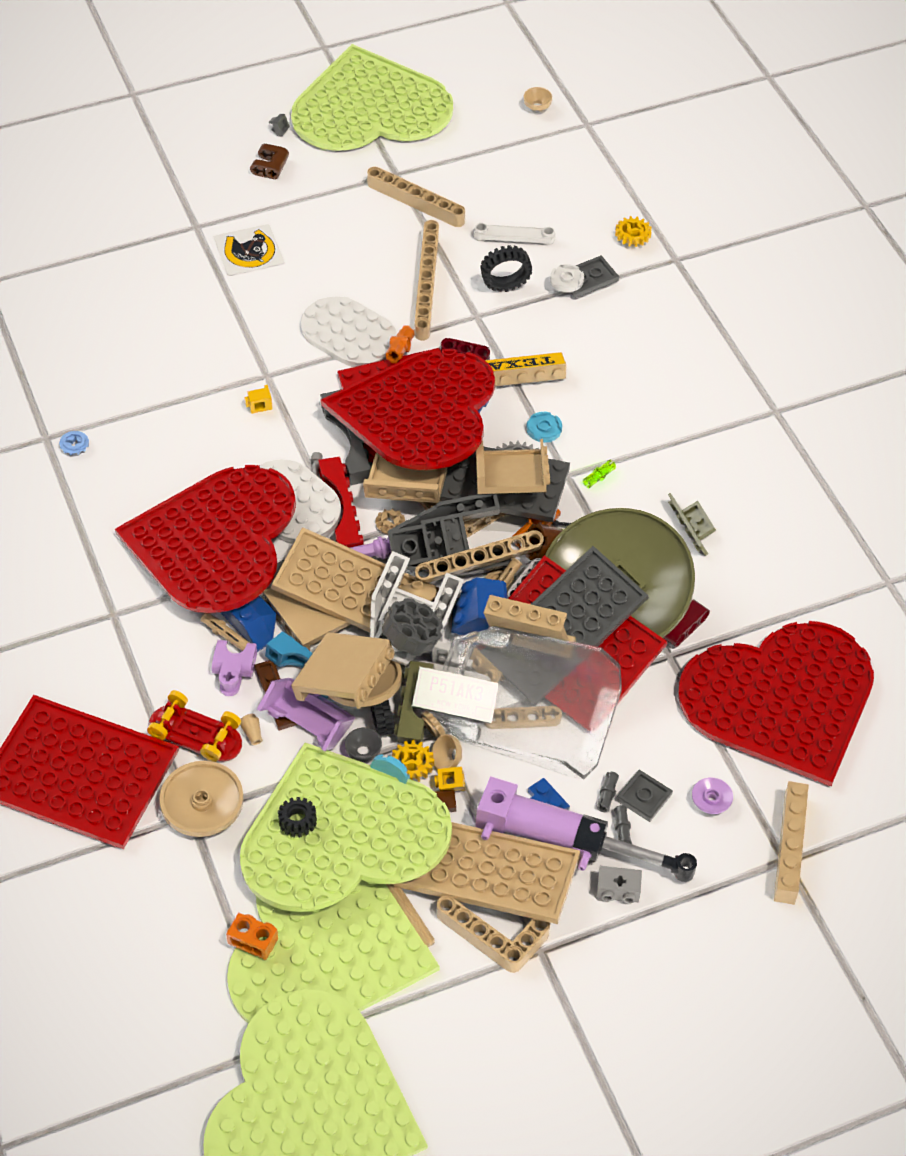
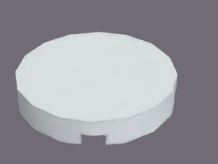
[550,264,584,292]

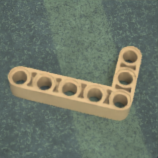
[436,895,550,973]

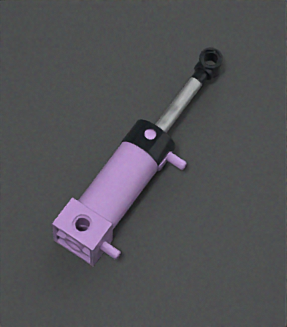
[475,776,697,882]

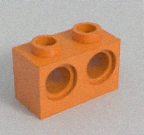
[226,912,278,960]

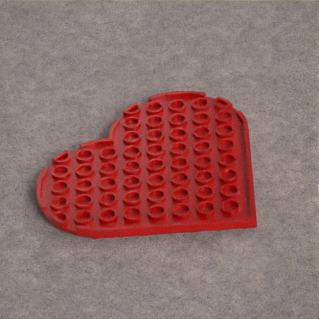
[321,349,496,470]
[114,465,296,613]
[678,621,874,787]

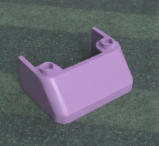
[257,678,355,751]

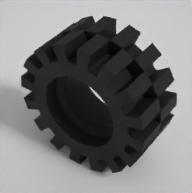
[371,700,394,736]
[278,797,317,837]

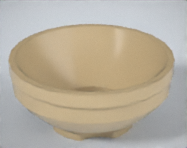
[523,87,553,111]
[432,734,463,769]

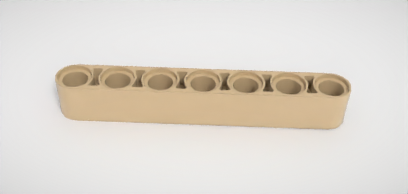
[367,166,465,227]
[415,530,544,584]

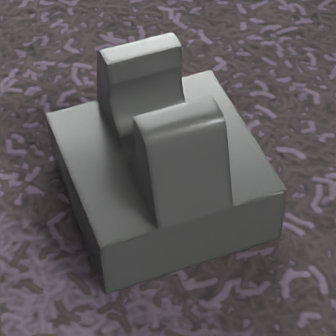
[269,113,290,137]

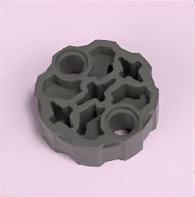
[382,598,443,656]

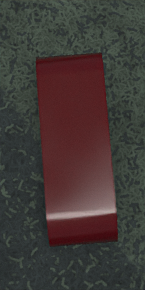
[440,338,490,360]
[663,599,710,647]

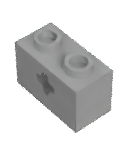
[597,866,642,903]

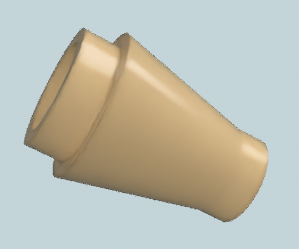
[240,714,263,745]

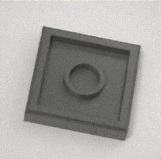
[616,769,673,822]

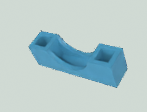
[265,631,329,699]

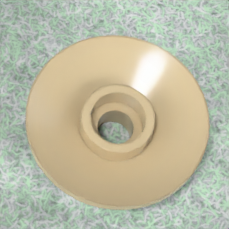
[399,581,437,601]

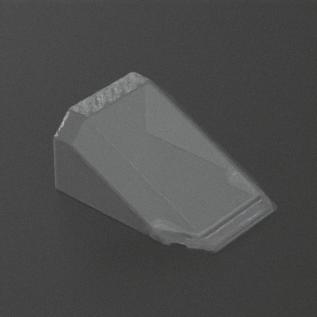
[429,626,622,780]

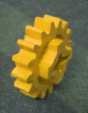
[615,216,652,247]
[392,740,434,782]

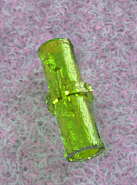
[582,459,616,488]

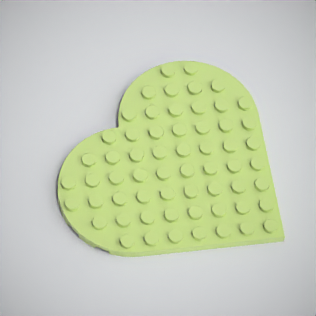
[291,44,453,151]
[240,742,452,912]
[227,880,440,1024]
[203,989,428,1156]

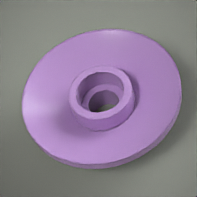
[692,777,733,814]

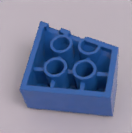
[452,577,507,642]

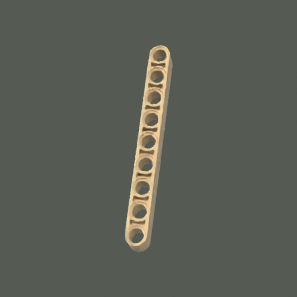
[414,220,439,341]

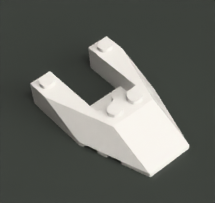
[370,551,464,666]

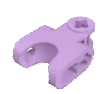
[212,640,257,696]

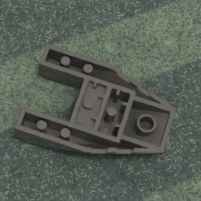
[387,493,511,576]

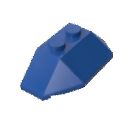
[220,596,276,652]

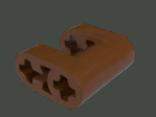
[250,143,290,179]

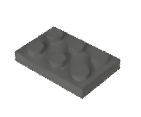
[570,255,619,299]

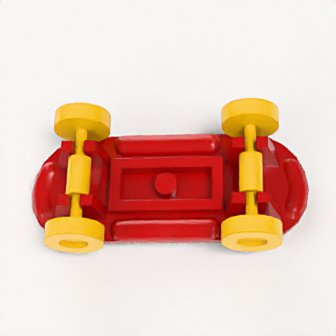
[147,690,242,762]

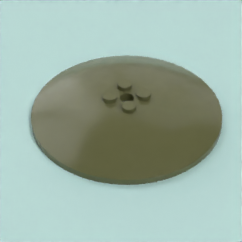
[545,508,695,638]

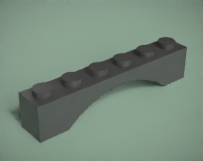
[320,389,373,486]

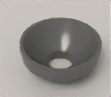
[345,727,382,762]

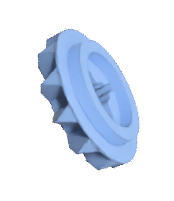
[59,431,89,456]

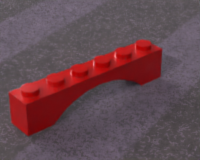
[318,456,364,548]

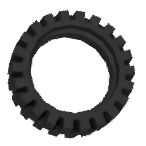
[480,245,533,292]

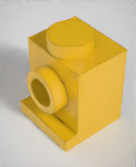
[244,385,272,414]
[434,766,466,791]

